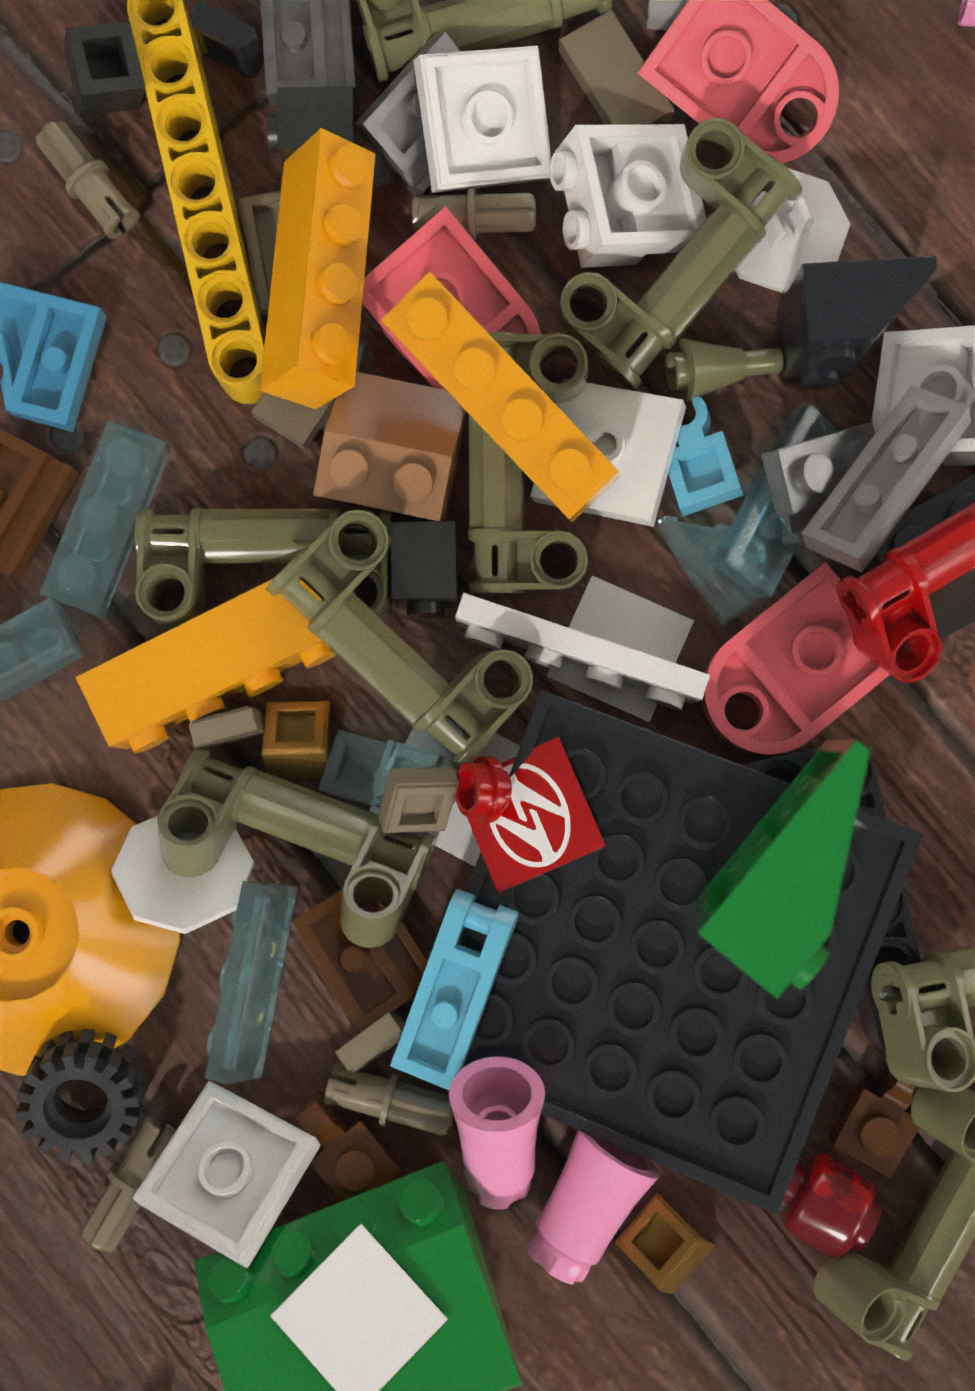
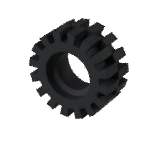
[16,1029,146,1162]

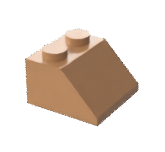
[313,372,467,521]

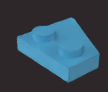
[0,282,107,432]

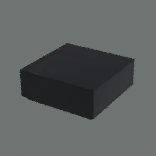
[189,1,264,79]

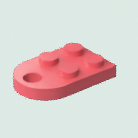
[638,0,839,163]
[362,206,541,390]
[702,562,890,756]

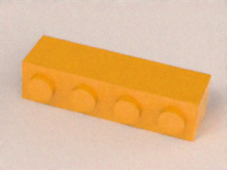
[260,128,376,410]
[380,271,619,522]
[75,578,336,754]

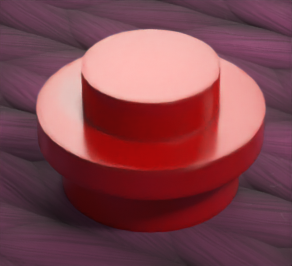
[455,756,512,823]

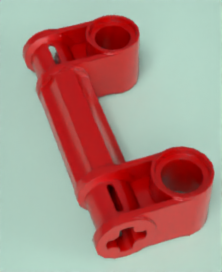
[836,503,975,683]

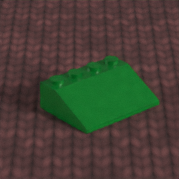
[698,740,870,998]
[194,1160,523,1391]

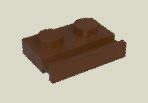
[0,428,80,581]
[289,889,428,1034]

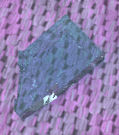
[657,515,776,626]
[318,730,444,809]

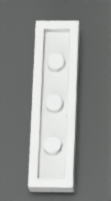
[455,593,710,710]

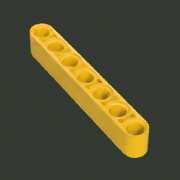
[127,0,266,404]

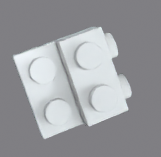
[550,124,706,268]
[872,325,975,466]

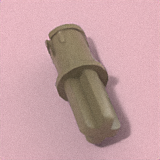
[36,121,140,239]
[412,188,536,240]
[324,1062,455,1136]
[82,1116,176,1252]

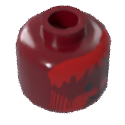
[782,1153,882,1257]

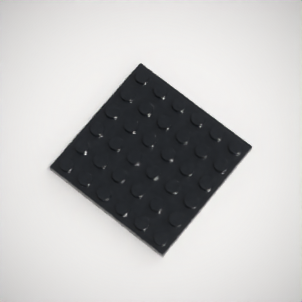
[459,690,923,1214]

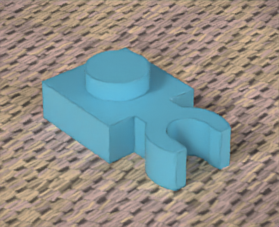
[668,396,744,516]

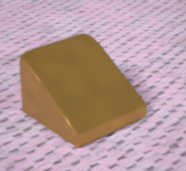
[262,701,331,779]
[615,1192,715,1294]

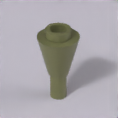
[665,338,783,402]

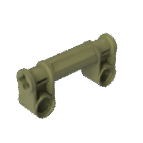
[357,0,612,83]
[559,118,802,390]
[468,332,588,594]
[135,508,394,630]
[265,509,533,770]
[157,747,437,948]
[871,945,975,1092]
[813,1087,975,1361]

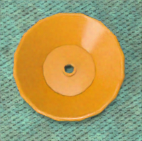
[0,783,181,1076]

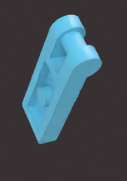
[390,888,519,1090]

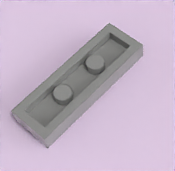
[801,385,972,572]

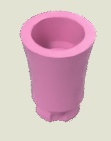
[449,1057,545,1209]
[527,1130,660,1285]

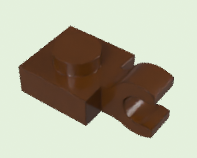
[828,1067,920,1178]
[295,1091,402,1202]

